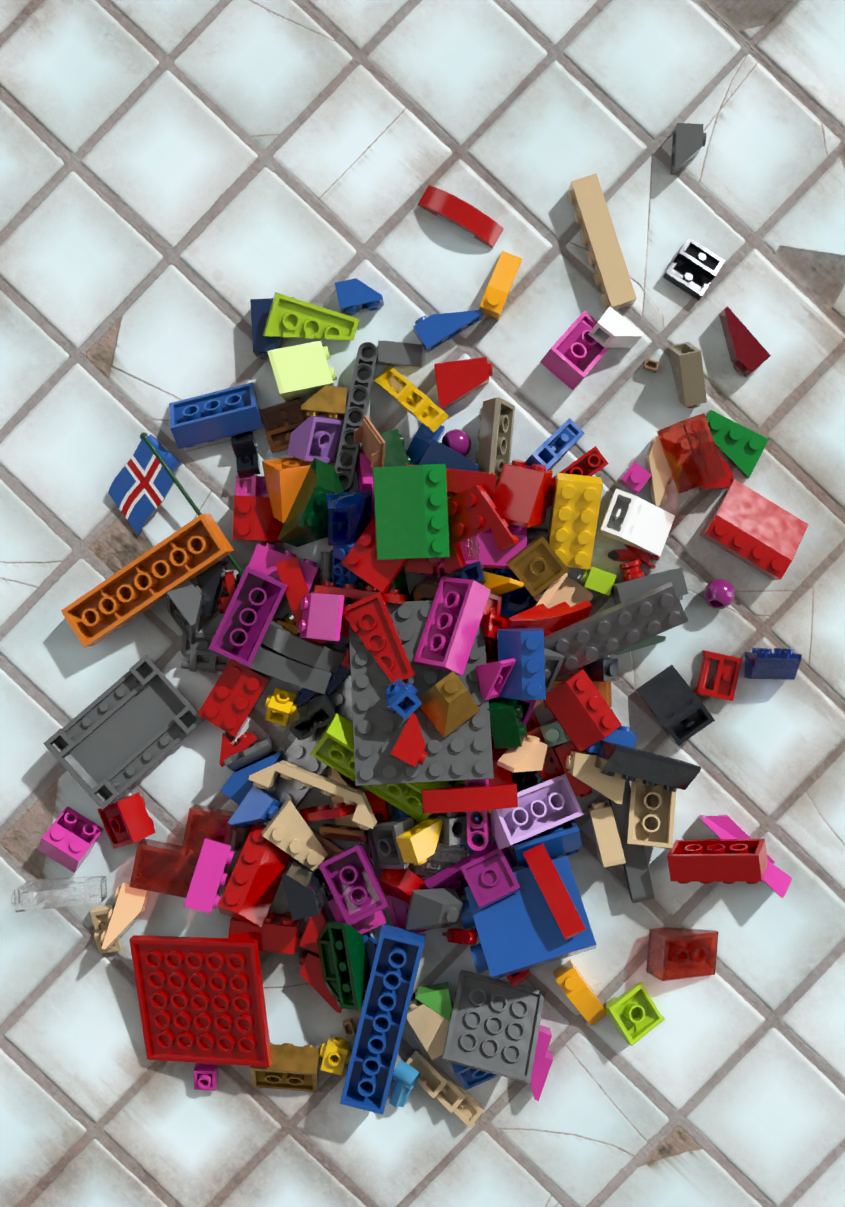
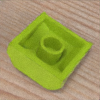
[605,982,665,1046]

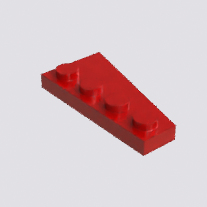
[342,592,416,683]

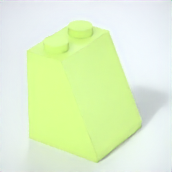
[267,341,337,402]

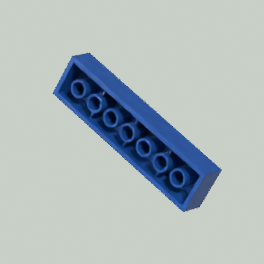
[340,924,426,1115]

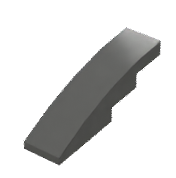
[239,646,331,694]

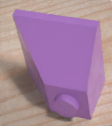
[287,416,344,463]

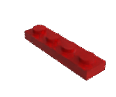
[314,581,406,604]

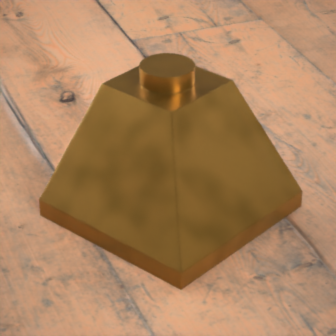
[419,671,480,738]

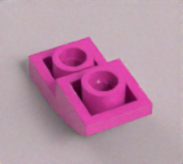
[194,1063,218,1091]

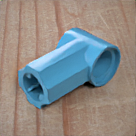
[388,1060,421,1107]

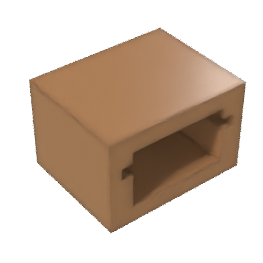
[642,358,660,373]
[342,1018,355,1037]

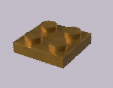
[506,535,569,597]

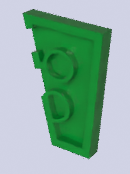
[699,410,769,479]

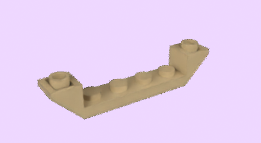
[248,760,377,830]

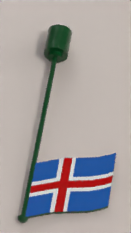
[108,432,244,585]

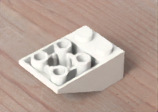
[598,489,675,557]

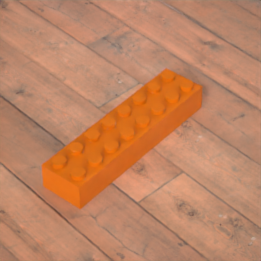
[61,514,234,648]

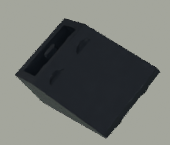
[636,665,715,746]

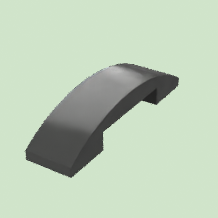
[261,621,345,673]

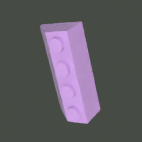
[491,774,583,850]

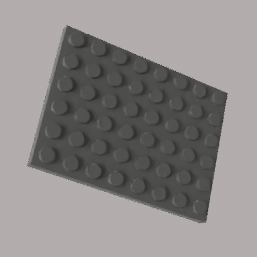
[348,600,494,786]

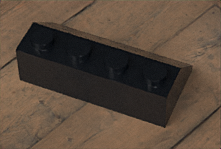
[594,740,701,792]
[282,857,330,921]

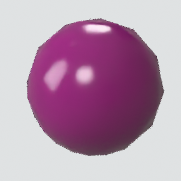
[442,429,472,456]
[704,579,735,609]

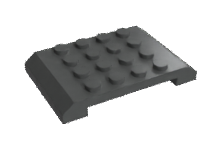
[43,655,204,810]

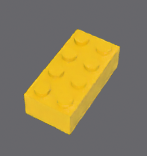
[548,473,603,569]

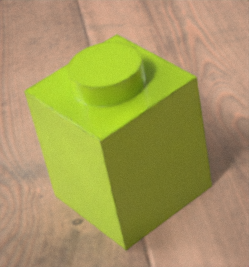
[580,566,617,596]

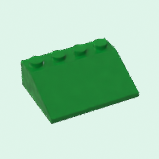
[372,464,450,560]

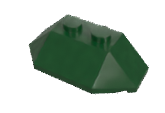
[277,458,346,547]
[317,922,370,1011]

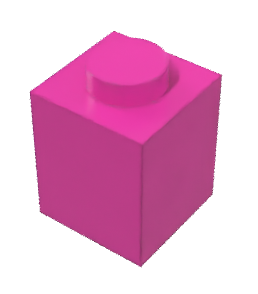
[617,461,652,495]

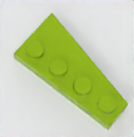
[263,292,360,341]

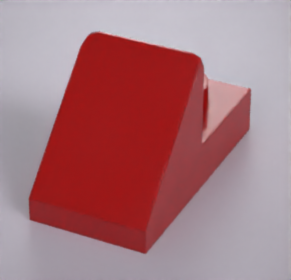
[219,731,259,767]

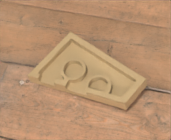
[261,798,328,872]

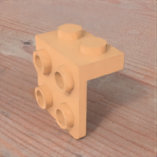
[534,573,593,609]

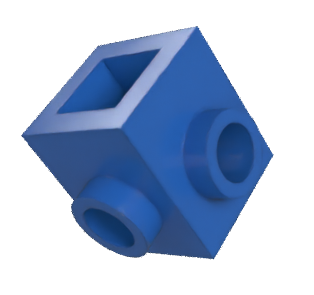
[383,678,422,720]

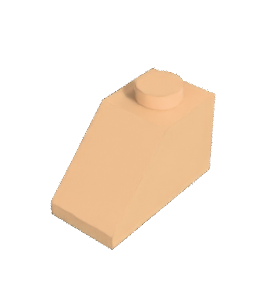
[497,735,548,772]

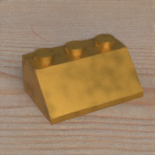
[250,1042,320,1092]

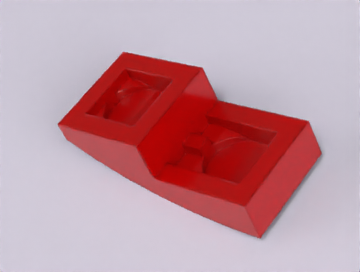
[481,594,506,640]

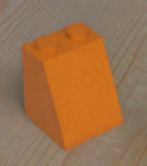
[262,457,313,524]

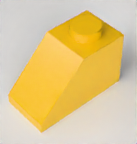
[396,819,443,865]

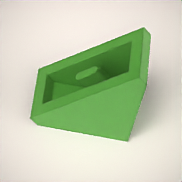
[415,982,453,1021]

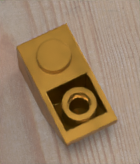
[300,385,347,419]

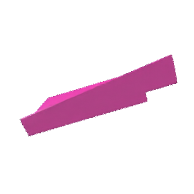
[698,815,792,898]

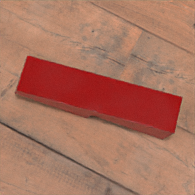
[406,464,497,497]

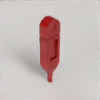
[442,928,477,945]

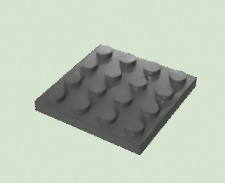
[442,970,545,1083]

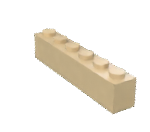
[567,173,637,310]

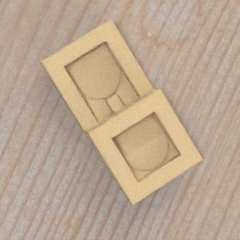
[90,904,122,954]

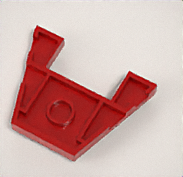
[444,485,519,573]

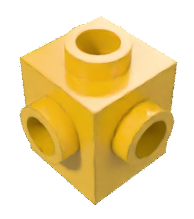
[265,688,298,727]
[319,1036,352,1076]

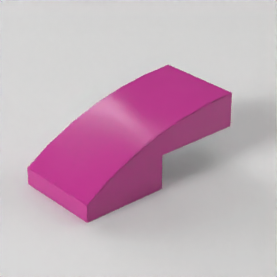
[235,475,269,497]

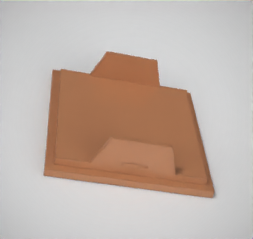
[354,415,386,467]

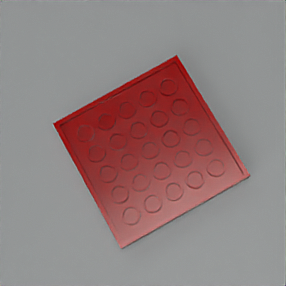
[129,935,272,1067]

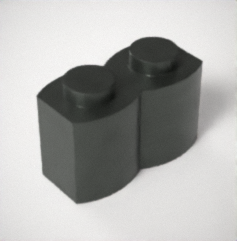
[289,693,335,740]

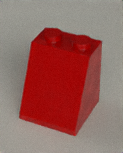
[492,460,553,528]

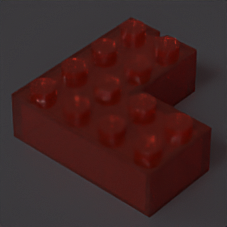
[129,804,234,898]

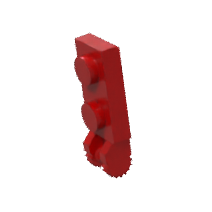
[299,802,355,822]

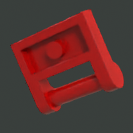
[693,650,742,701]

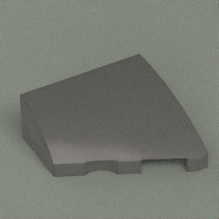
[224,736,277,771]

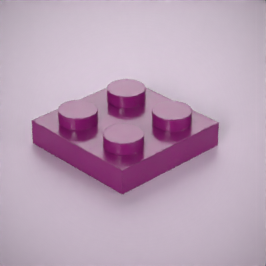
[460,848,521,910]

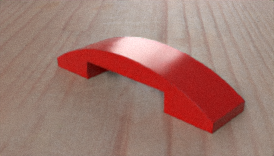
[418,185,504,248]

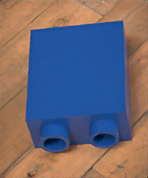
[460,856,597,980]

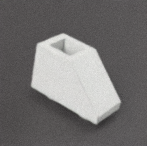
[588,306,644,348]

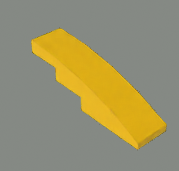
[374,365,449,433]

